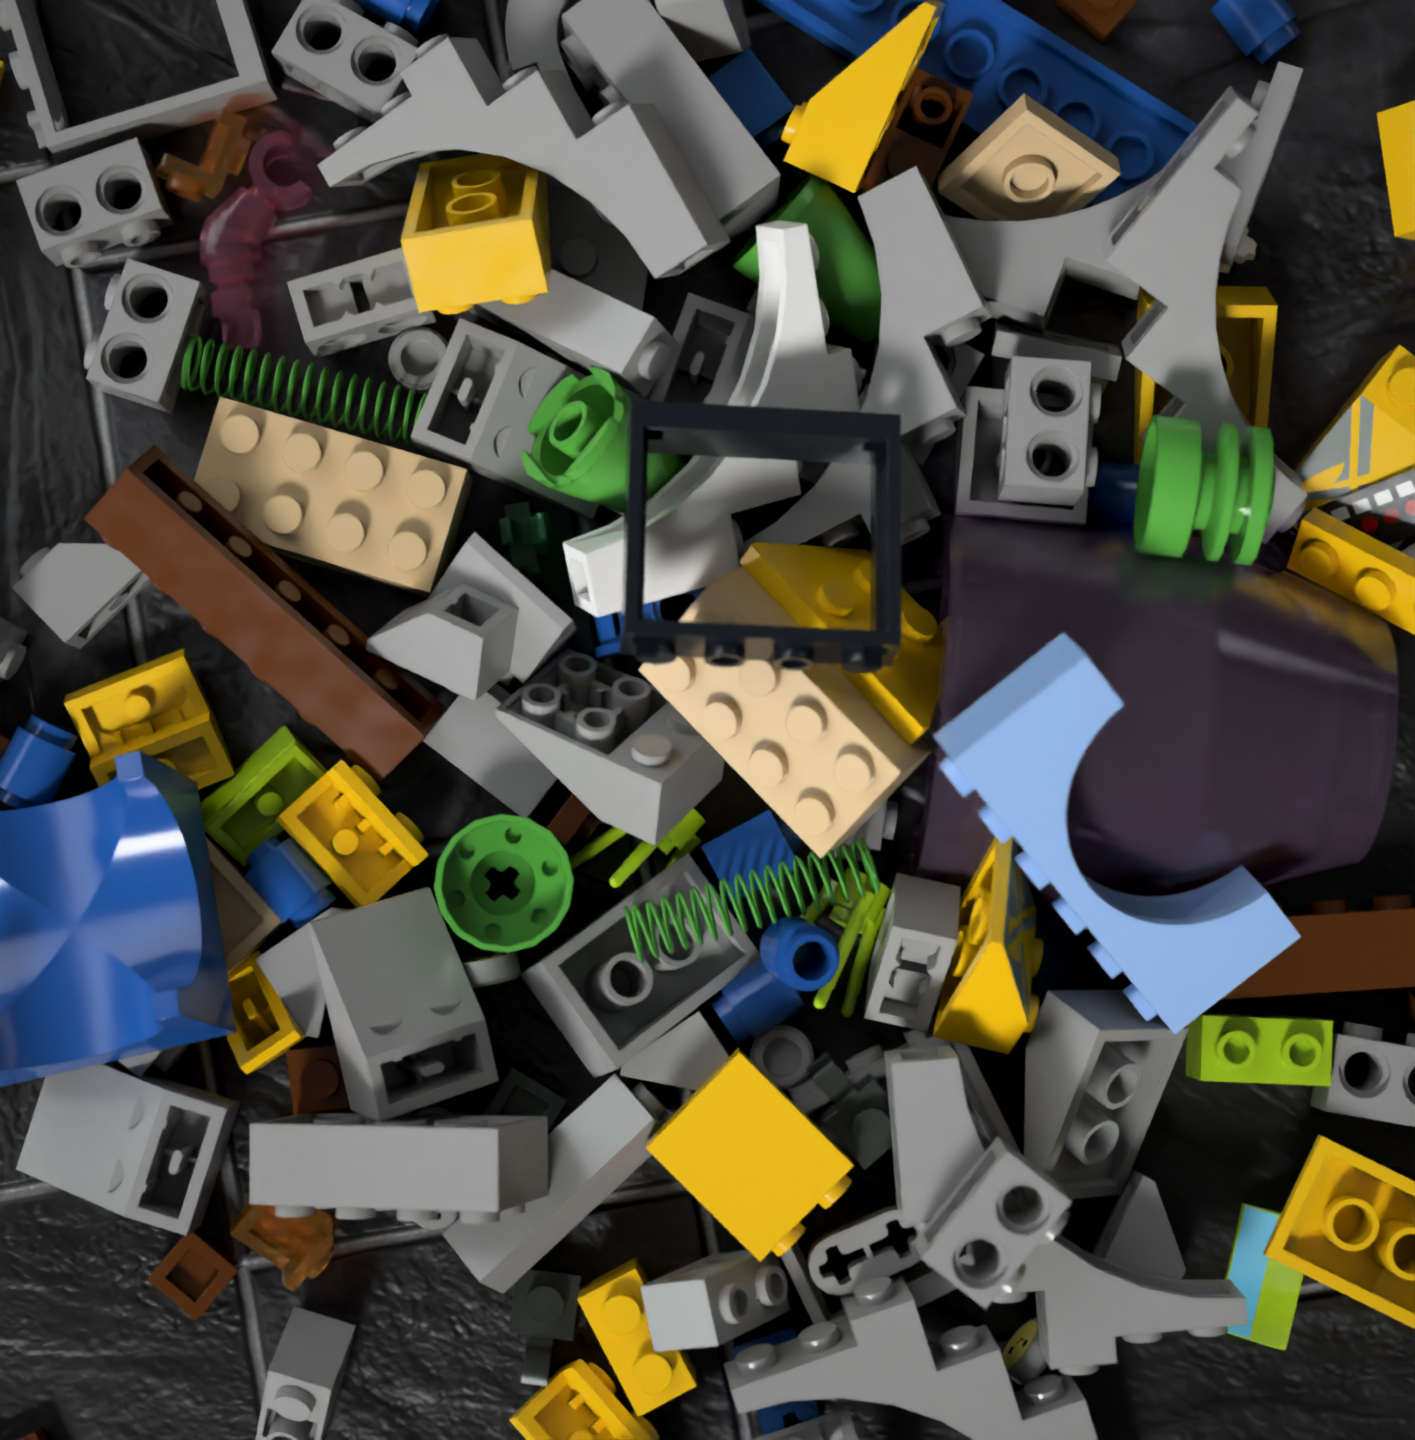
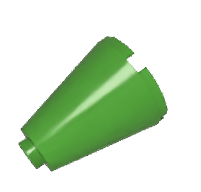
[732,173,882,344]
[522,366,687,513]

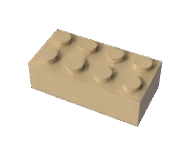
[194,397,474,598]
[638,566,933,859]

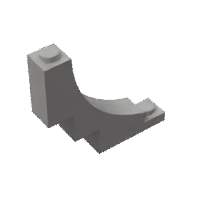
[944,61,1304,334]
[1102,86,1308,544]

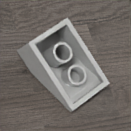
[520,853,761,1078]
[1023,989,1189,1203]

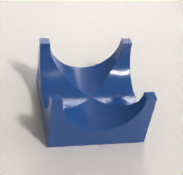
[0,751,237,1087]

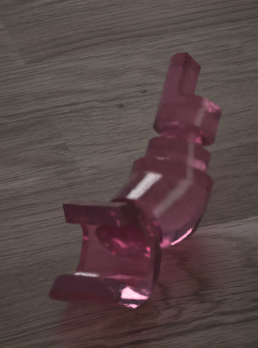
[199,130,312,350]

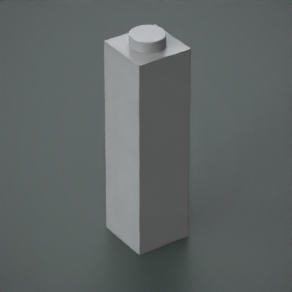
[468,268,678,398]
[442,1073,667,1294]

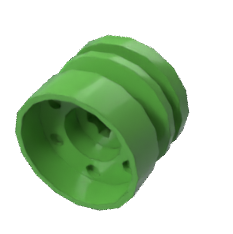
[1133,415,1275,565]
[434,814,574,953]

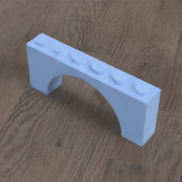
[933,632,1301,1035]

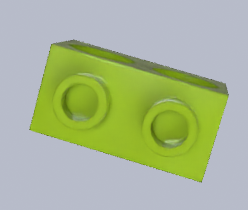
[1186,1012,1333,1086]

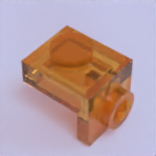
[154,108,251,202]
[230,1200,335,1292]

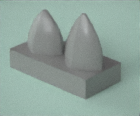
[989,319,1122,395]

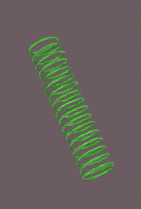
[181,334,429,448]
[623,837,880,964]

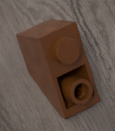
[858,68,974,202]

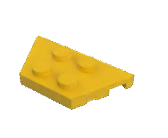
[739,542,954,746]

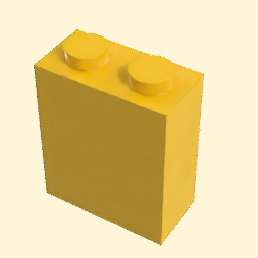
[646,1048,854,1262]

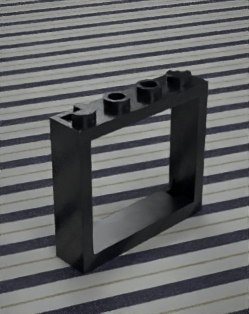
[620,400,901,674]

